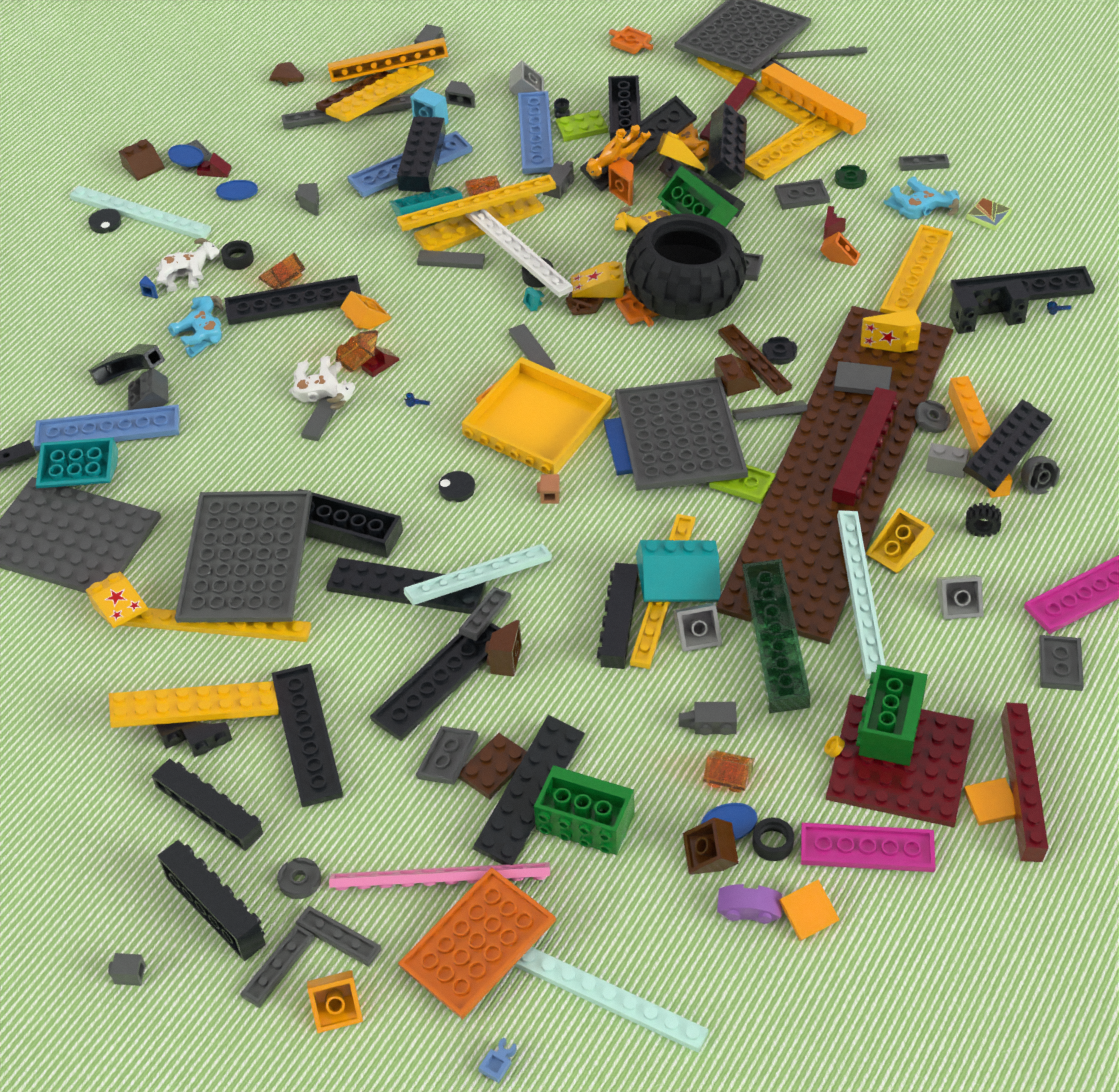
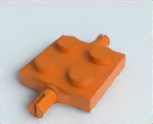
[609,26,653,55]
[615,286,659,327]

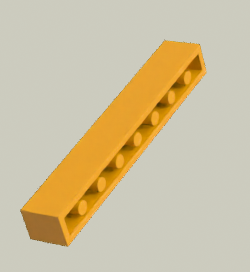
[328,37,448,83]
[761,63,867,136]
[948,376,1012,498]

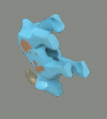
[884,176,959,219]
[168,296,224,358]

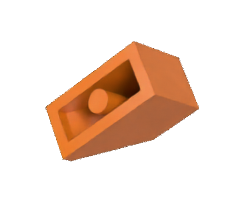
[820,232,860,266]

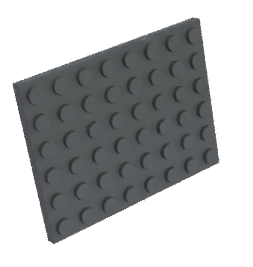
[674,0,811,75]
[615,377,748,491]
[0,477,161,593]
[175,490,312,623]

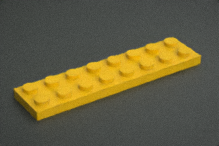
[326,64,434,122]
[745,115,843,180]
[414,195,544,251]
[880,224,953,314]
[109,681,278,728]

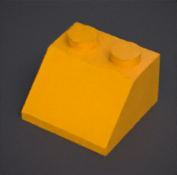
[340,291,391,330]
[307,970,363,1033]

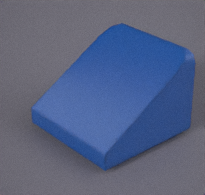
[139,276,158,299]

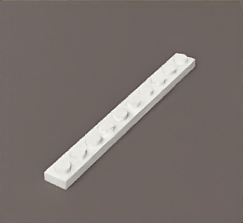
[466,209,573,297]

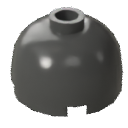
[1020,455,1060,495]

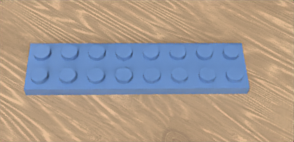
[518,91,554,174]
[347,131,472,198]
[34,405,180,451]

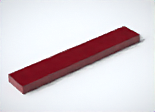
[699,77,757,141]

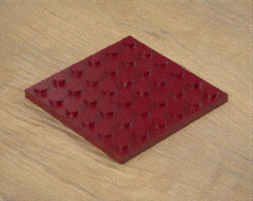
[826,694,974,828]

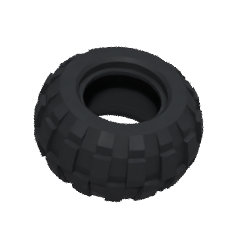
[625,214,747,320]

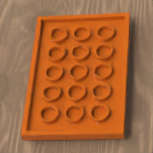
[398,867,556,1020]

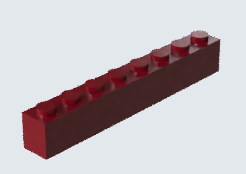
[832,387,899,506]
[1001,702,1049,862]

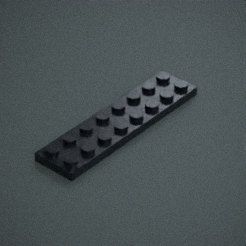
[580,96,697,191]
[950,266,1095,301]
[224,275,362,325]
[962,399,1053,492]
[326,557,486,614]
[370,622,501,741]
[271,663,344,808]
[473,715,585,865]

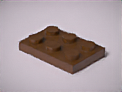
[458,733,527,800]

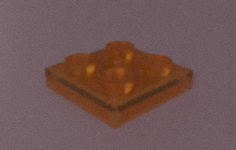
[465,175,501,197]

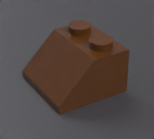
[119,139,165,181]
[714,354,761,397]
[485,620,522,677]
[683,817,739,875]

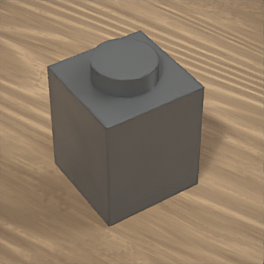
[108,953,146,986]

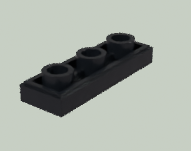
[0,440,36,469]

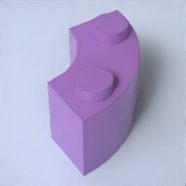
[717,884,782,924]

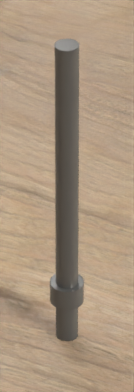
[777,46,867,59]

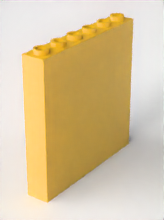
[462,357,612,474]

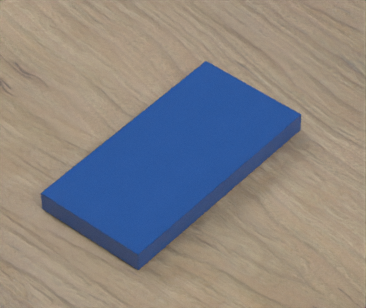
[604,418,632,476]

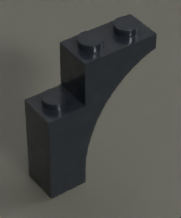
[88,344,165,385]
[153,721,232,757]

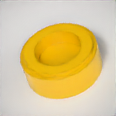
[824,736,845,757]

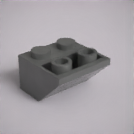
[128,368,169,410]

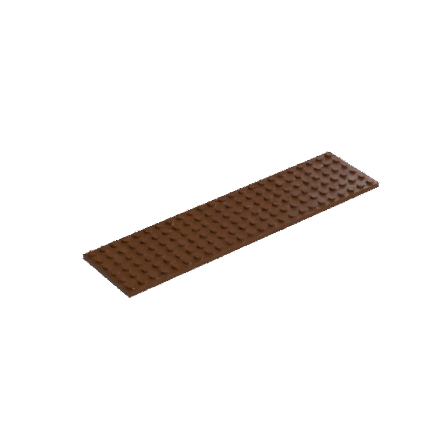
[716,306,954,645]

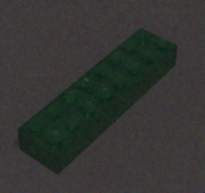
[742,559,810,714]

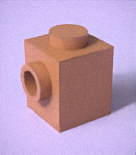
[537,474,560,504]

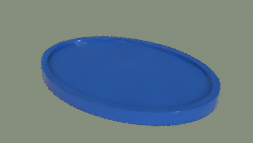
[168,144,204,167]
[216,180,258,200]
[701,803,758,840]

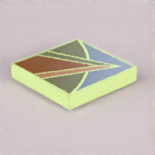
[966,197,1012,231]

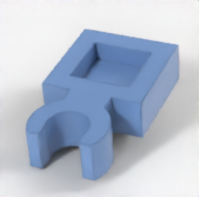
[478,1038,517,1083]

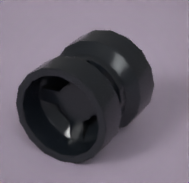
[554,98,570,119]

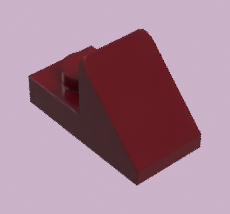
[196,152,232,178]
[823,206,846,240]
[361,346,399,378]

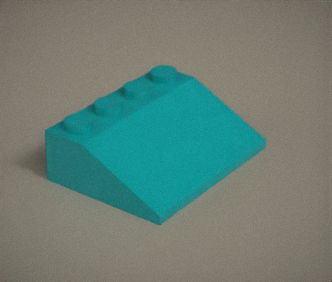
[390,186,463,217]
[36,437,119,488]
[636,540,721,602]

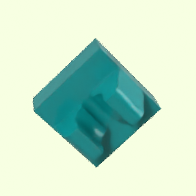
[523,287,544,312]

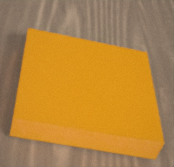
[964,778,1015,826]
[779,879,840,941]

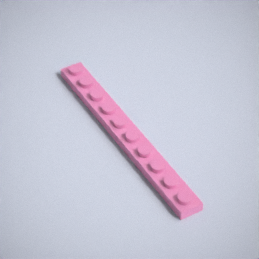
[329,862,550,890]

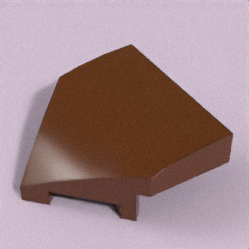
[269,62,304,87]
[565,292,604,315]

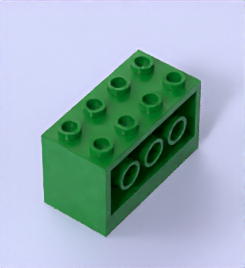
[657,166,738,227]
[856,664,928,766]
[534,765,635,855]

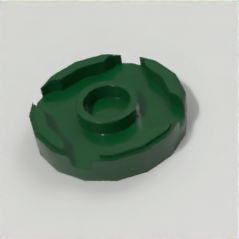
[834,165,867,189]

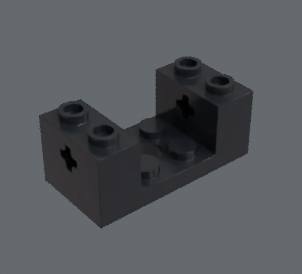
[949,279,1030,334]

